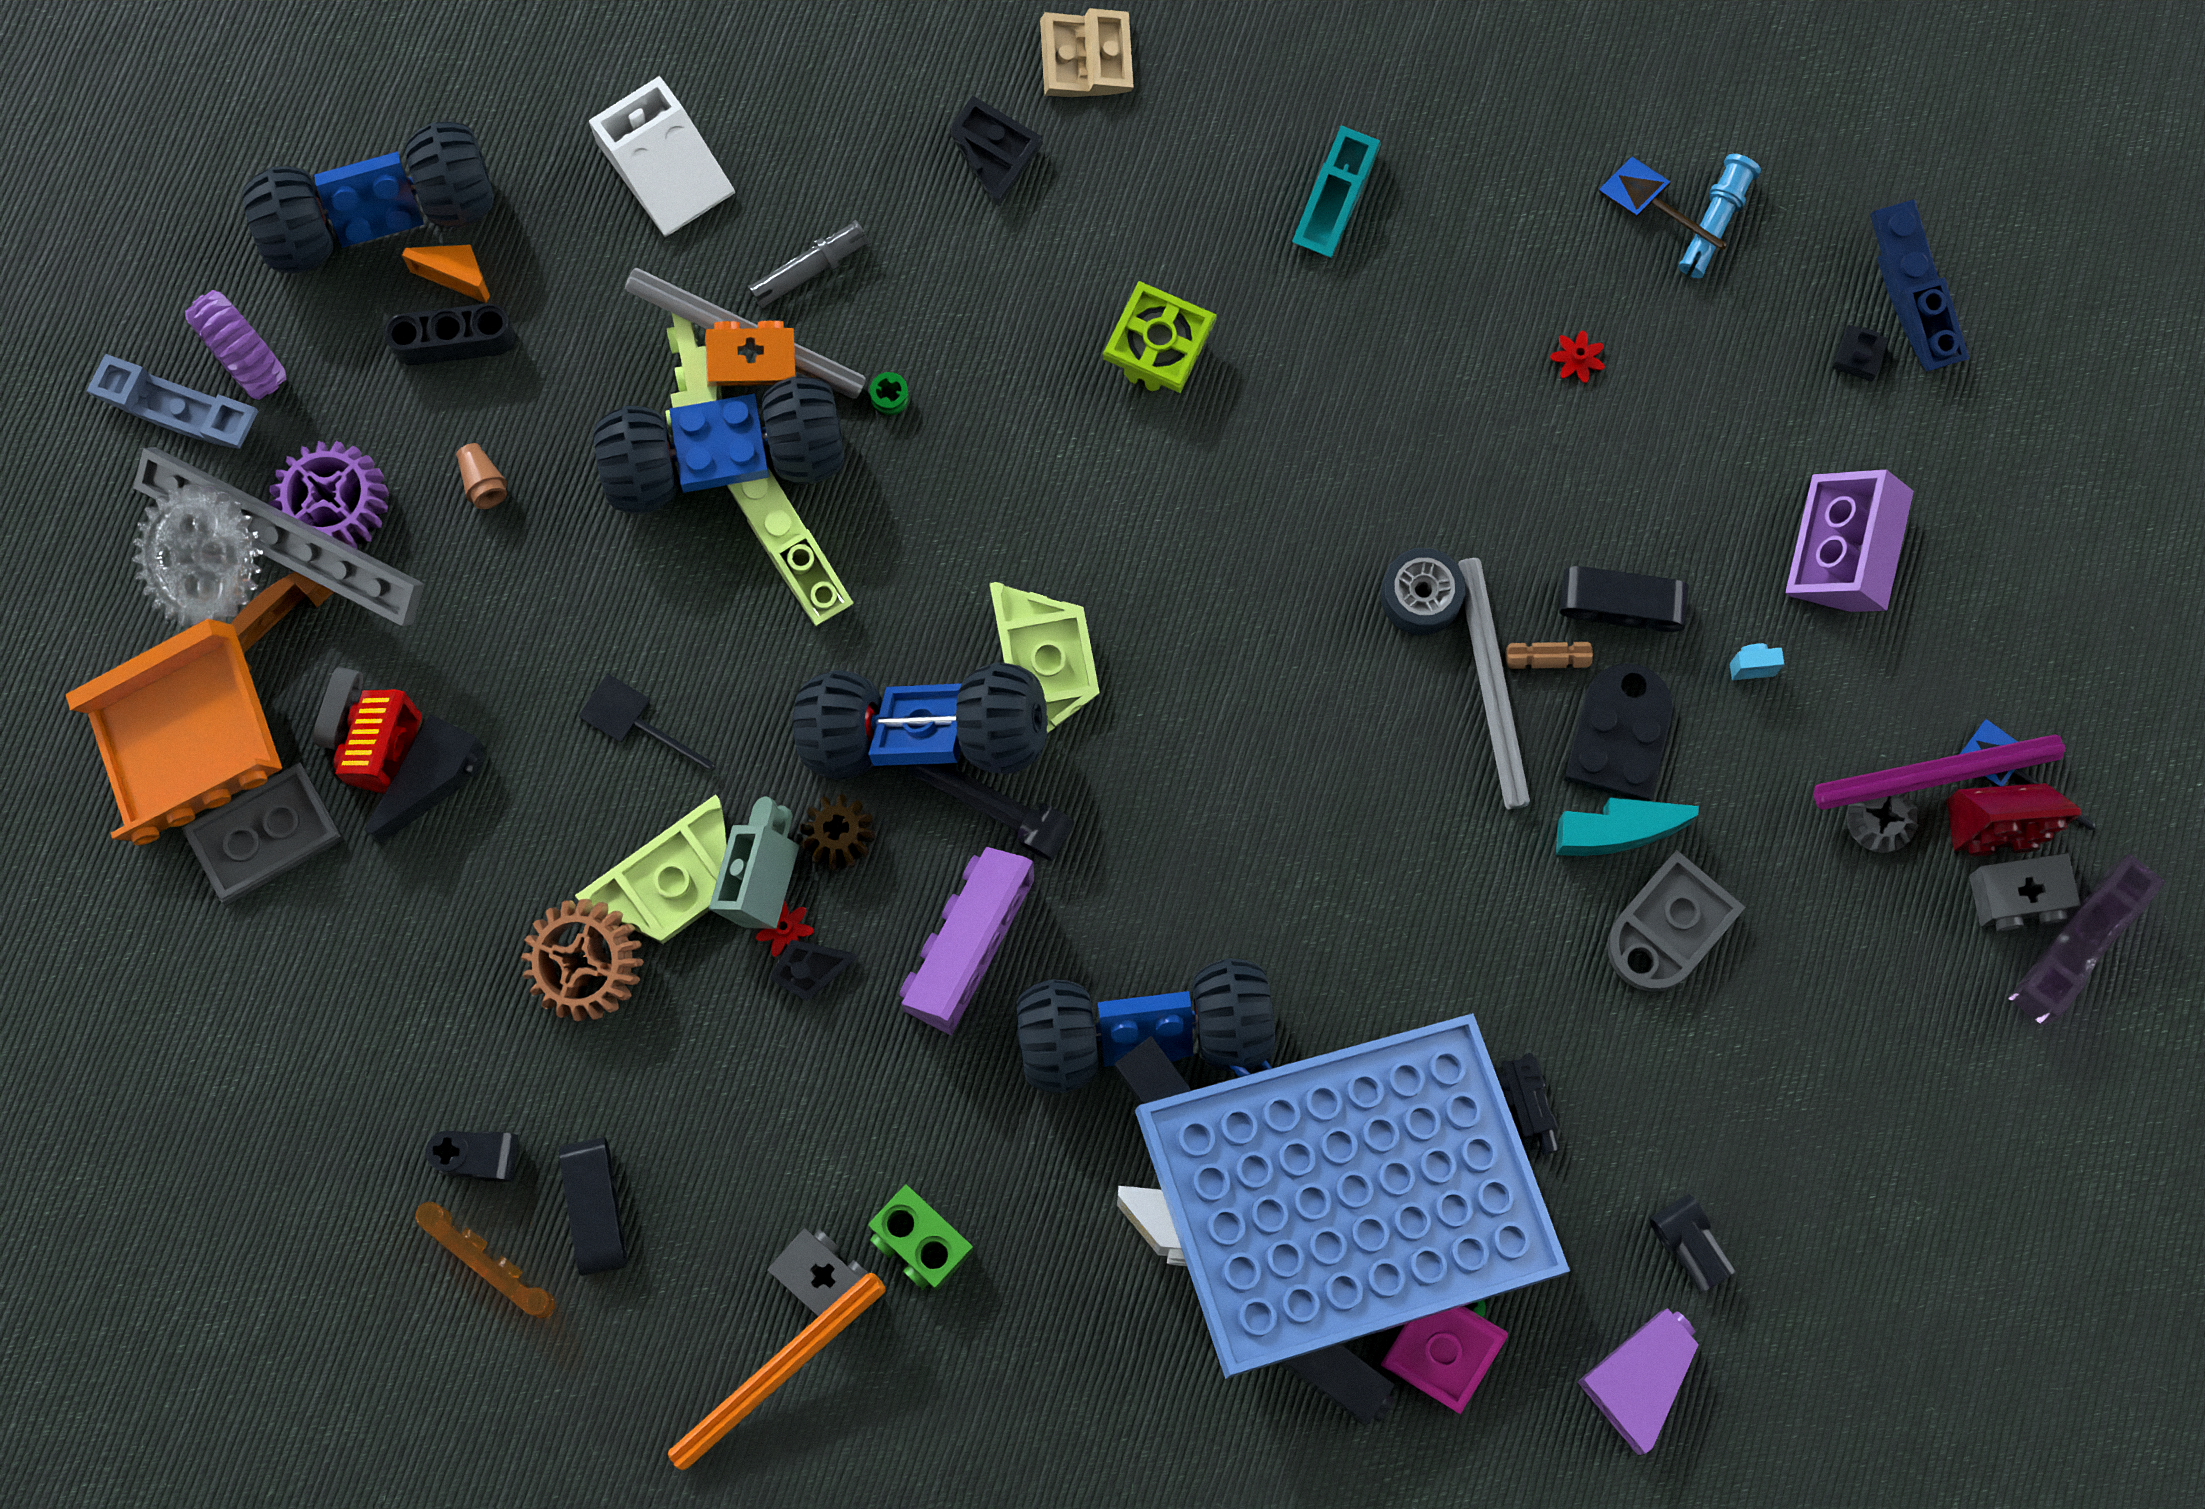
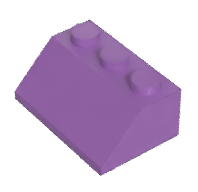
[1785,469,1914,612]

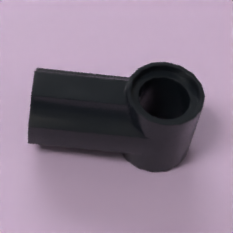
[1649,1194,1735,1293]

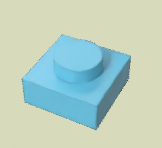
[1730,643,1784,680]

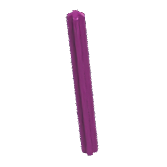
[1813,734,2065,810]

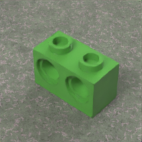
[868,1184,974,1291]

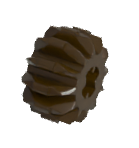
[800,794,876,870]

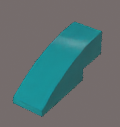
[1292,125,1381,258]
[1556,798,1699,856]

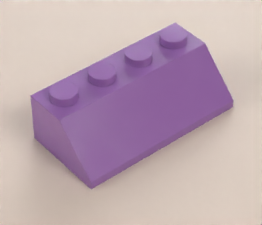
[899,847,1034,1036]

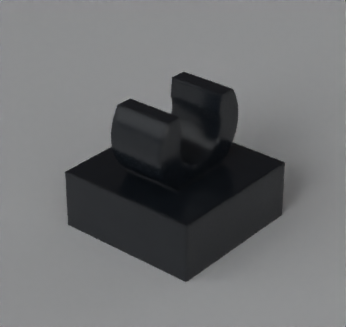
[1832,324,1889,382]

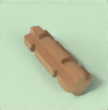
[1506,642,1593,669]

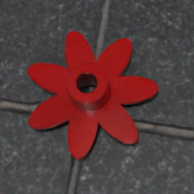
[1550,330,1605,383]
[756,901,814,957]

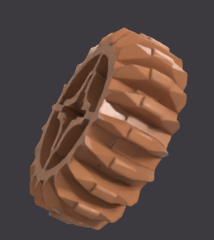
[520,899,644,1021]

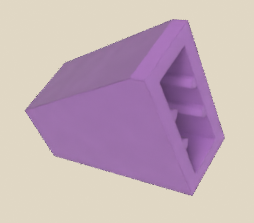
[1577,1308,1698,1455]

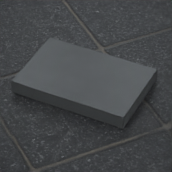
[182,762,344,906]

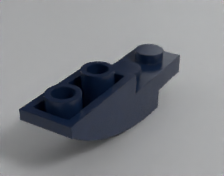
[1870,199,1969,371]

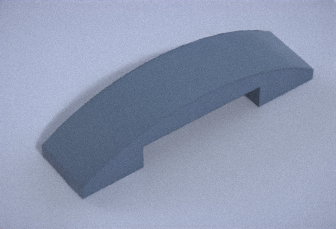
[87,354,258,449]

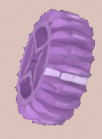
[185,290,286,400]
[268,441,389,549]

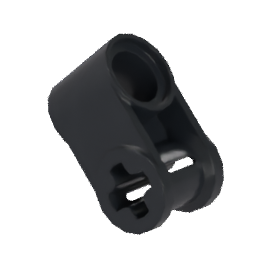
[425,1130,518,1182]

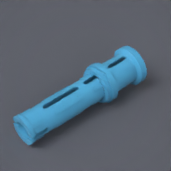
[1678,154,1761,278]

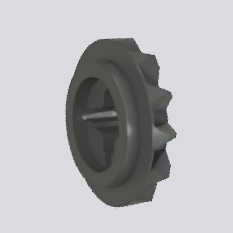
[1847,792,1919,853]

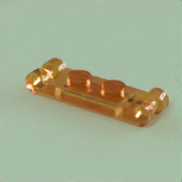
[415,1202,556,1319]

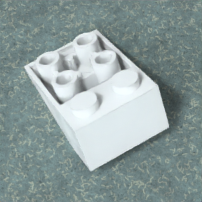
[589,76,735,238]

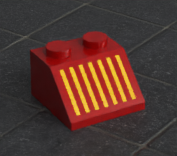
[334,689,422,794]

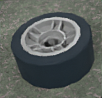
[1381,548,1465,635]

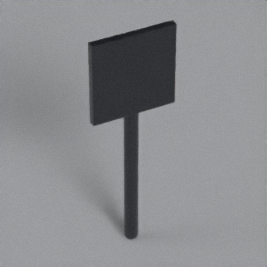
[578,673,716,771]

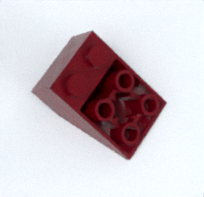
[1946,783,2081,856]

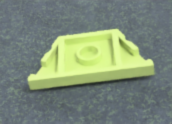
[990,582,1100,733]
[575,794,728,944]

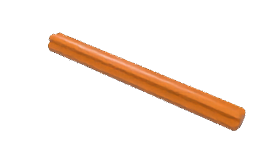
[668,1273,886,1470]

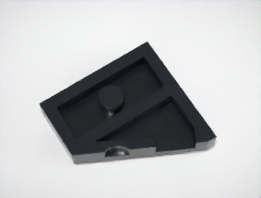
[950,95,1043,206]

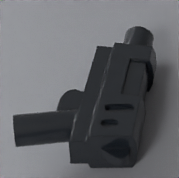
[1496,1053,1560,1155]

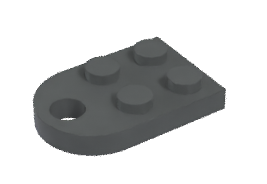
[1607,850,1746,991]

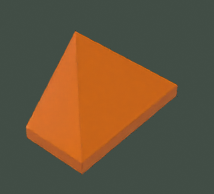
[402,245,490,303]

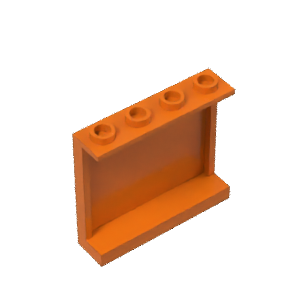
[65,618,282,845]

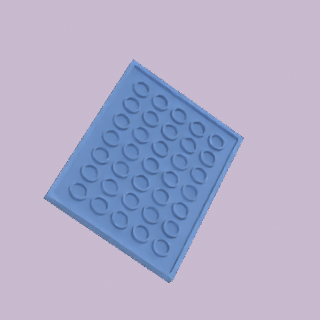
[1135,1013,1570,1379]

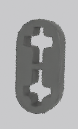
[313,666,363,750]

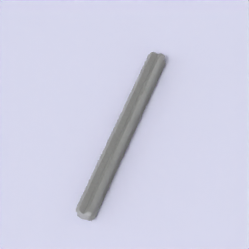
[625,268,865,399]
[1458,558,1530,809]

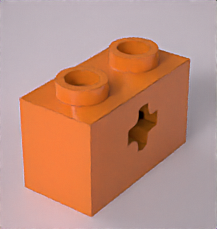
[705,321,795,387]

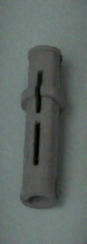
[747,220,869,309]

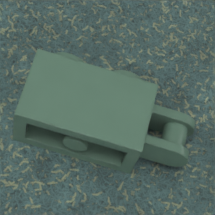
[709,796,800,929]

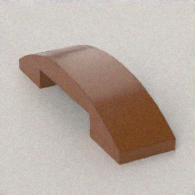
[231,571,334,671]

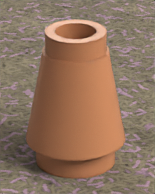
[456,443,507,509]

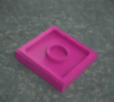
[1381,1306,1508,1414]

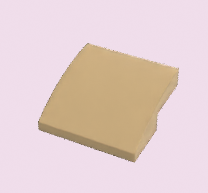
[1040,8,1134,97]

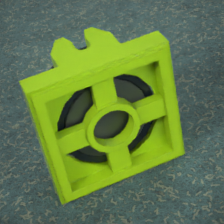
[1103,281,1217,393]

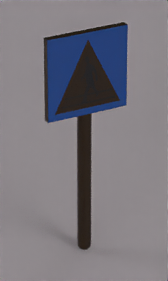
[1599,157,1727,250]

